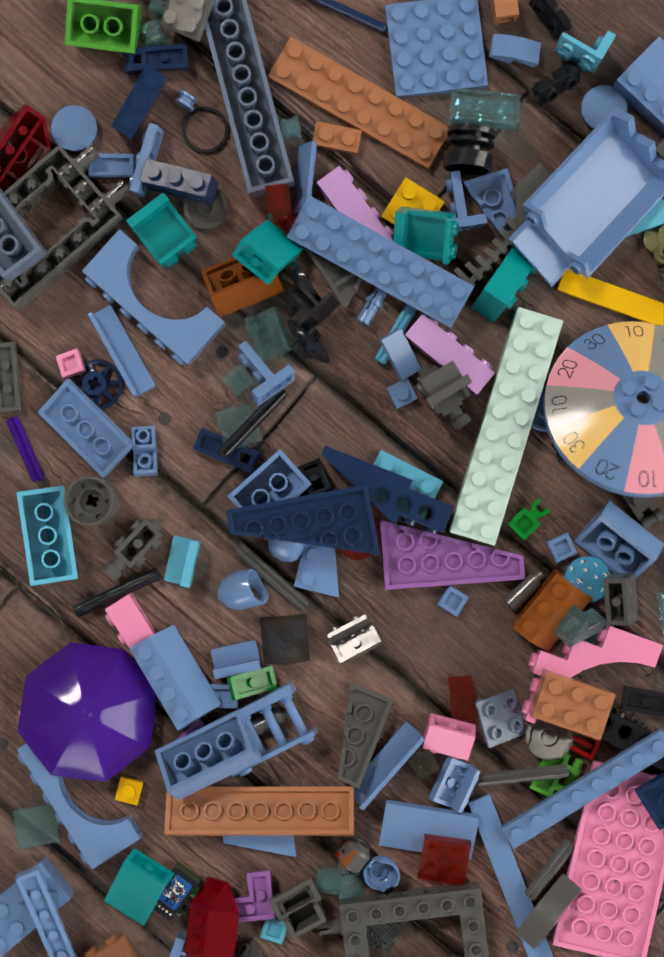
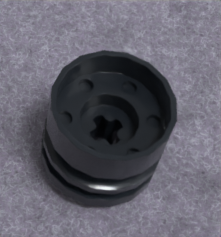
[443,123,496,176]

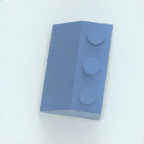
[227,449,311,508]
[574,500,664,579]

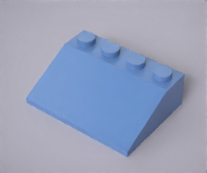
[612,36,664,137]

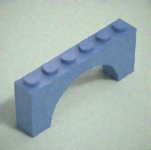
[82,229,226,366]
[17,743,143,869]

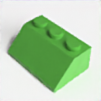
[65,0,143,54]

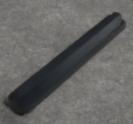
[218,389,287,458]
[73,568,160,617]

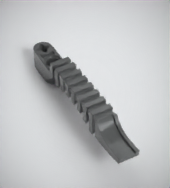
[454,162,552,289]

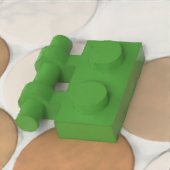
[528,753,584,797]

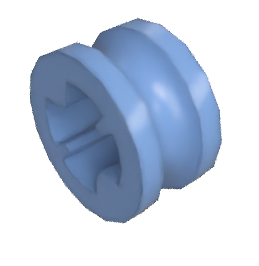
[174,90,198,112]

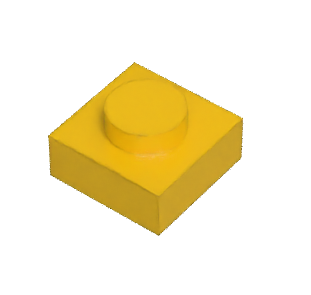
[115,775,144,805]

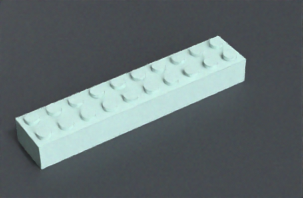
[448,307,563,546]

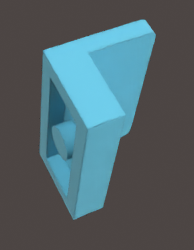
[164,536,201,588]

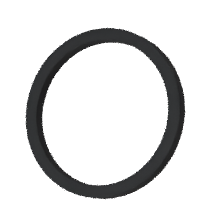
[182,107,229,154]

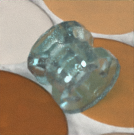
[139,20,168,47]
[279,115,302,142]

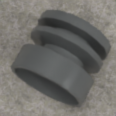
[64,476,120,526]

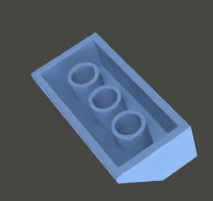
[130,625,222,730]
[155,710,263,800]

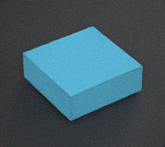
[260,916,287,945]

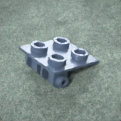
[474,688,526,748]

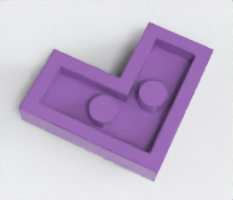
[234,869,276,923]

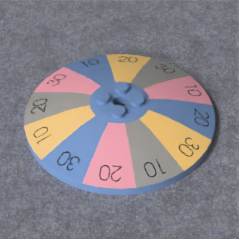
[544,321,664,498]

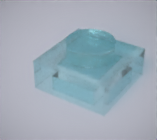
[222,364,255,396]

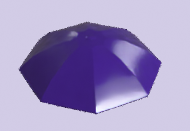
[18,643,157,782]

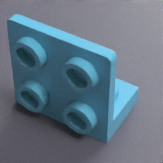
[554,31,616,74]

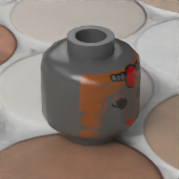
[336,837,371,874]

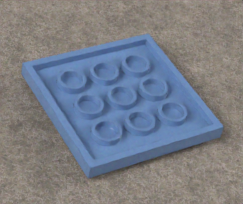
[385,0,488,98]

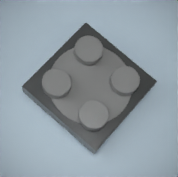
[160,0,214,42]

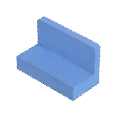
[211,640,262,679]

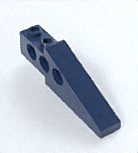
[321,446,454,535]

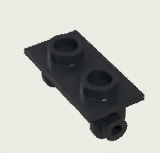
[528,0,572,40]
[531,63,580,106]

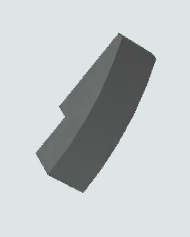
[516,873,582,949]

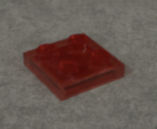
[417,834,471,885]

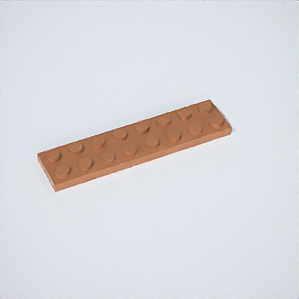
[268,37,448,170]
[164,786,354,836]

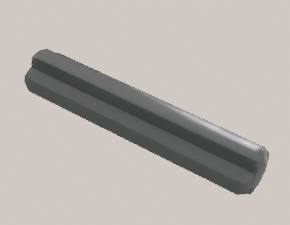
[525,839,574,901]

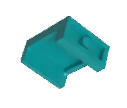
[126,193,199,269]
[393,207,459,265]
[232,219,304,285]
[104,848,174,926]

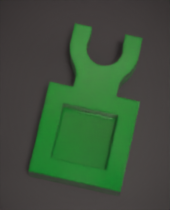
[507,498,550,540]

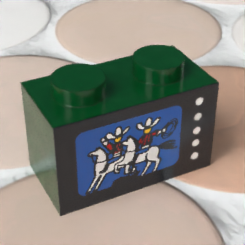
[154,861,201,922]

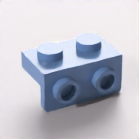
[428,755,480,813]

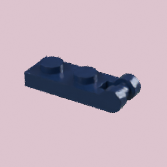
[123,44,189,75]
[193,428,262,474]

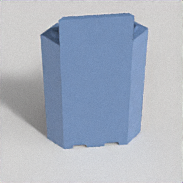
[509,107,664,287]

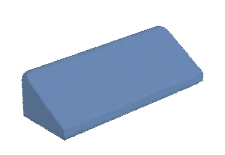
[292,141,317,215]

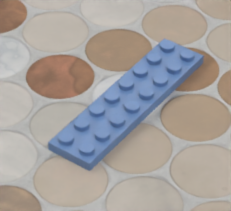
[287,195,474,328]

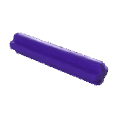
[6,416,44,482]

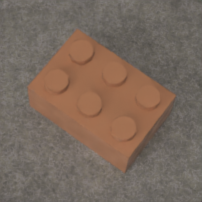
[528,668,616,740]

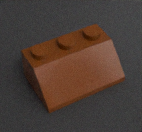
[201,258,284,318]
[511,569,592,652]

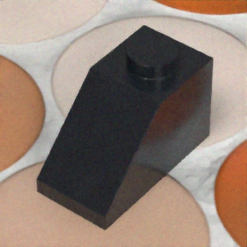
[298,458,333,495]

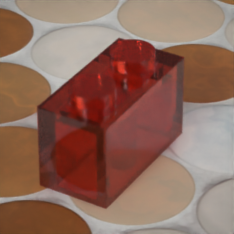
[265,183,293,226]

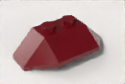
[0,103,51,192]
[185,876,239,957]

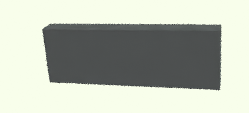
[0,341,23,413]

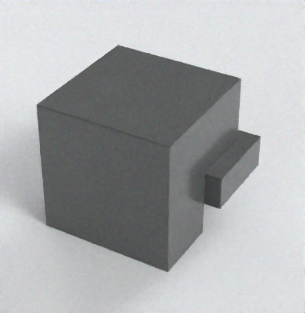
[418,360,472,415]
[269,876,327,939]

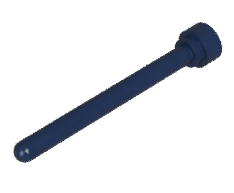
[311,0,388,33]

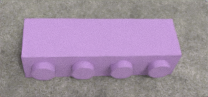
[317,166,394,241]
[405,314,495,396]

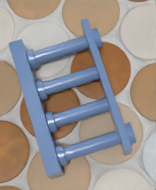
[209,681,318,777]

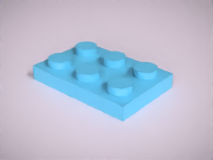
[373,450,443,519]

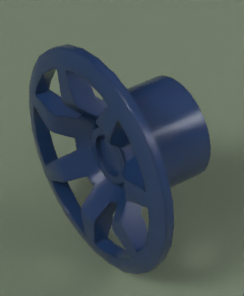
[73,360,123,410]

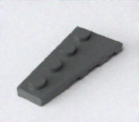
[337,682,394,788]

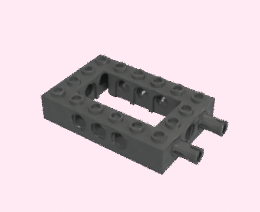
[0,145,130,312]
[318,881,489,957]

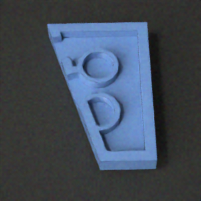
[462,168,516,241]
[223,836,297,857]

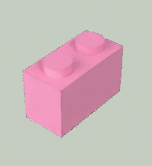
[105,593,156,649]
[422,713,476,760]

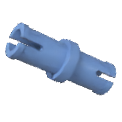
[356,287,388,327]

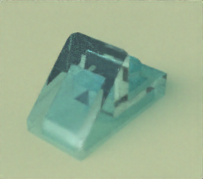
[555,605,607,647]
[316,867,364,900]

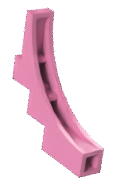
[521,624,663,724]

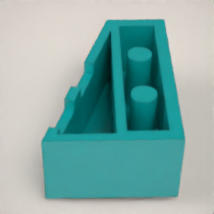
[471,246,536,323]

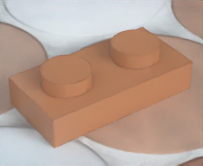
[312,121,362,155]

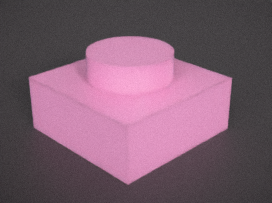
[56,348,86,379]

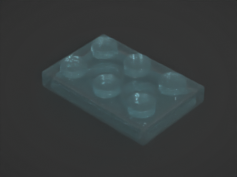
[449,89,520,131]

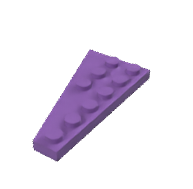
[380,520,525,590]

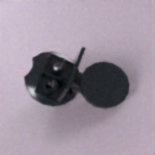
[286,261,340,364]

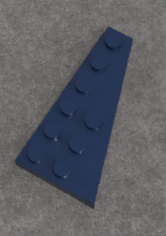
[226,484,380,555]

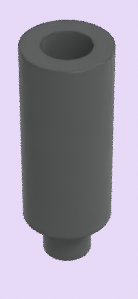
[503,571,545,611]
[251,708,290,736]

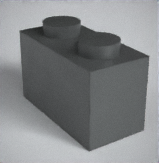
[603,573,638,626]

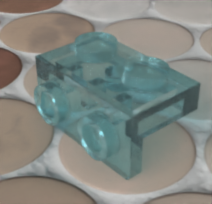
[244,307,293,361]

